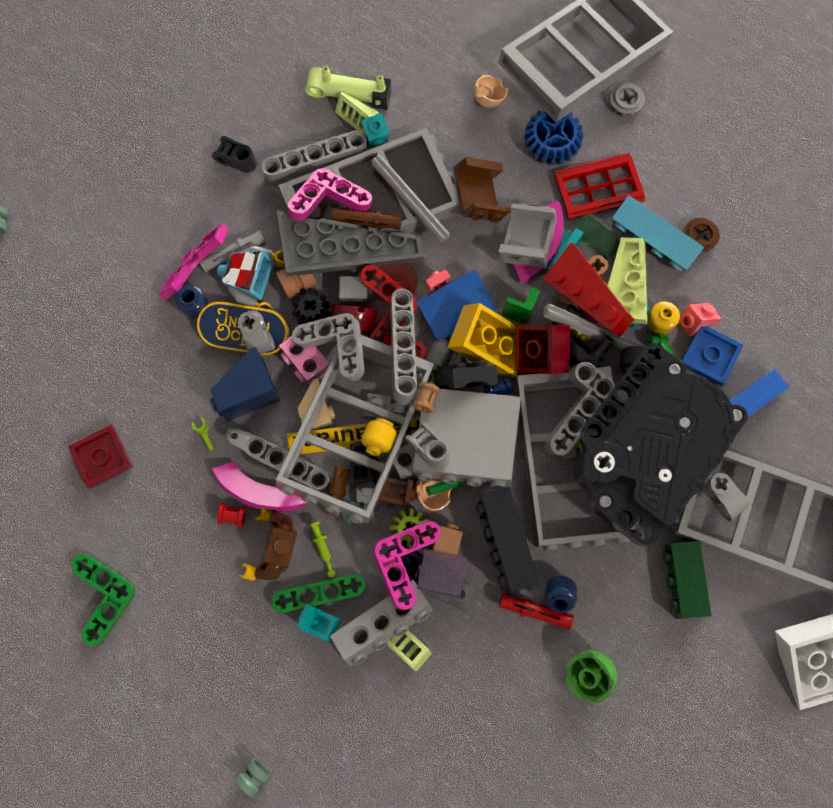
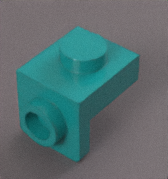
[362,113,390,148]
[297,605,341,643]

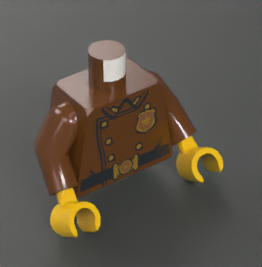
[239,508,297,581]

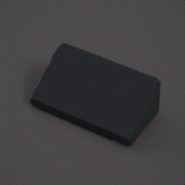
[350,442,380,488]

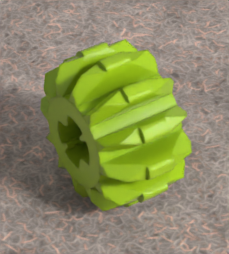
[390,509,431,548]

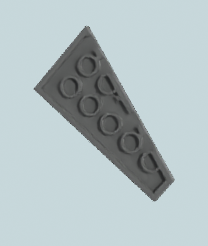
[277,210,424,277]

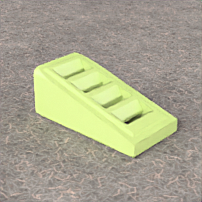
[335,92,379,135]
[384,624,432,671]

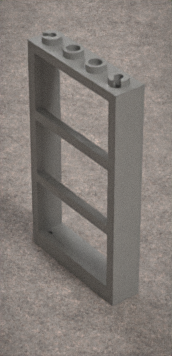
[498,0,673,123]
[276,335,434,524]
[515,367,635,551]
[671,450,833,595]

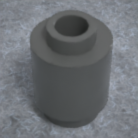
[424,339,454,372]

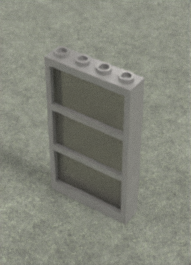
[278,128,461,234]

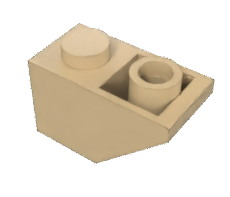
[297,378,336,431]

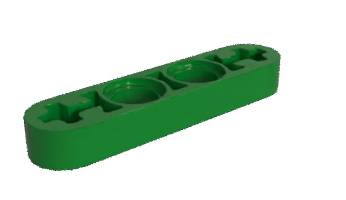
[272,574,366,613]

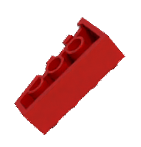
[543,242,635,338]

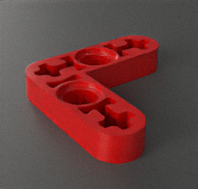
[360,265,418,346]

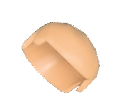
[473,75,508,108]
[415,478,451,511]

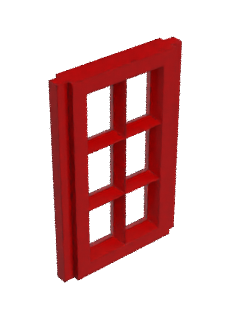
[553,153,646,220]

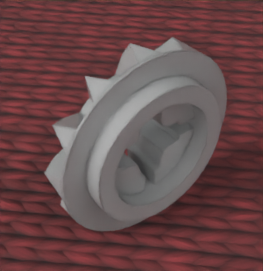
[610,83,645,116]

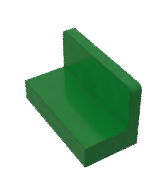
[502,287,540,324]

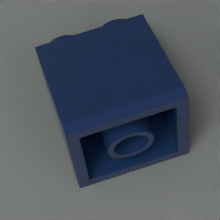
[210,347,280,422]

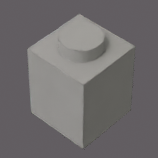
[339,276,373,306]

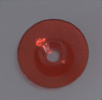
[372,263,418,303]

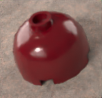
[331,304,378,335]

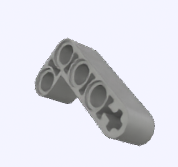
[545,362,615,456]

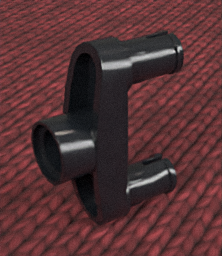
[551,304,616,368]

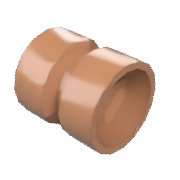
[276,268,317,299]

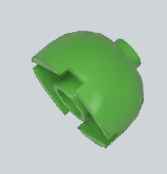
[565,650,618,704]

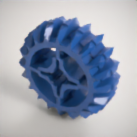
[524,110,584,166]

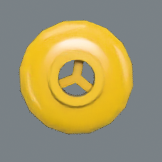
[647,302,680,334]
[361,418,397,456]

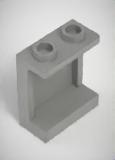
[499,203,557,268]

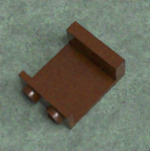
[453,157,511,223]

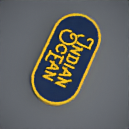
[197,302,289,355]

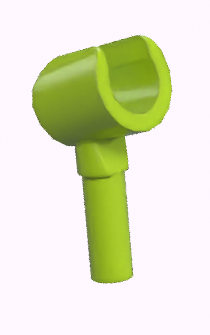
[192,418,214,452]

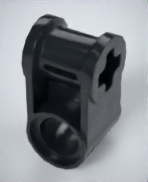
[212,136,257,173]

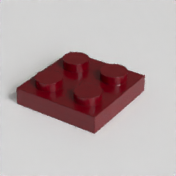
[68,425,133,489]

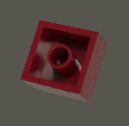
[514,324,570,374]

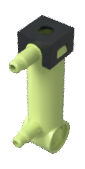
[305,66,392,110]

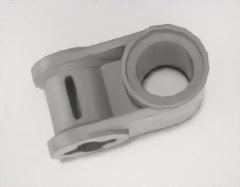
[238,310,275,354]
[405,422,450,469]
[702,473,750,521]

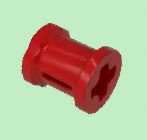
[217,503,246,528]

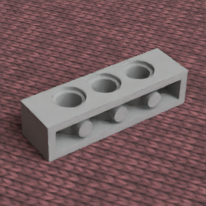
[330,580,433,667]

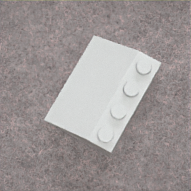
[775,614,833,710]

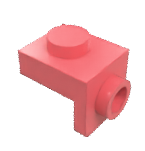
[426,269,451,294]
[679,303,722,336]

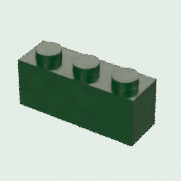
[663,541,712,619]

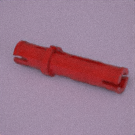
[498,593,574,630]

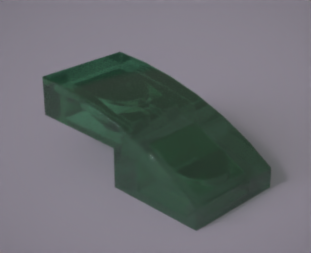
[571,214,620,260]

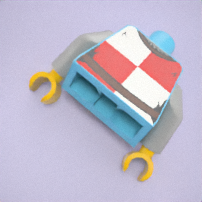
[217,246,285,310]

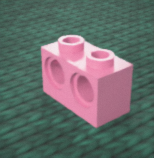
[279,333,330,386]

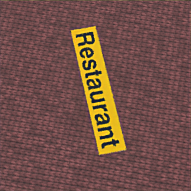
[287,417,420,454]

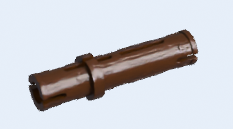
[332,208,402,230]

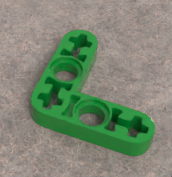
[71,555,136,646]

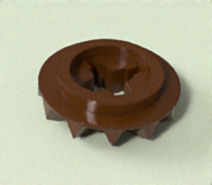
[683,218,720,253]

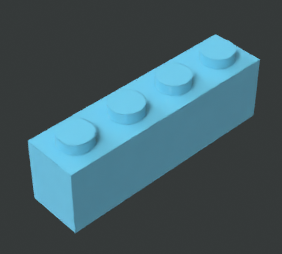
[613,195,704,271]

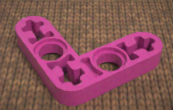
[288,169,372,221]
[372,521,441,610]

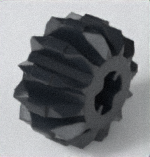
[292,289,331,324]

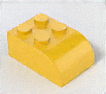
[448,303,518,377]

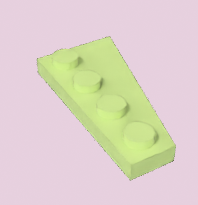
[608,238,647,324]

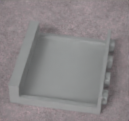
[413,389,521,489]

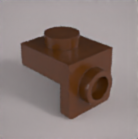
[378,477,416,507]

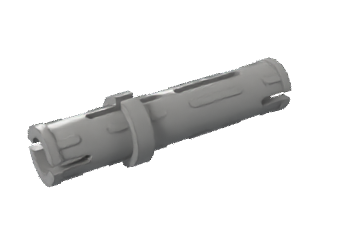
[200,230,266,273]

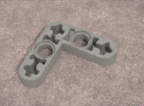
[292,313,364,381]

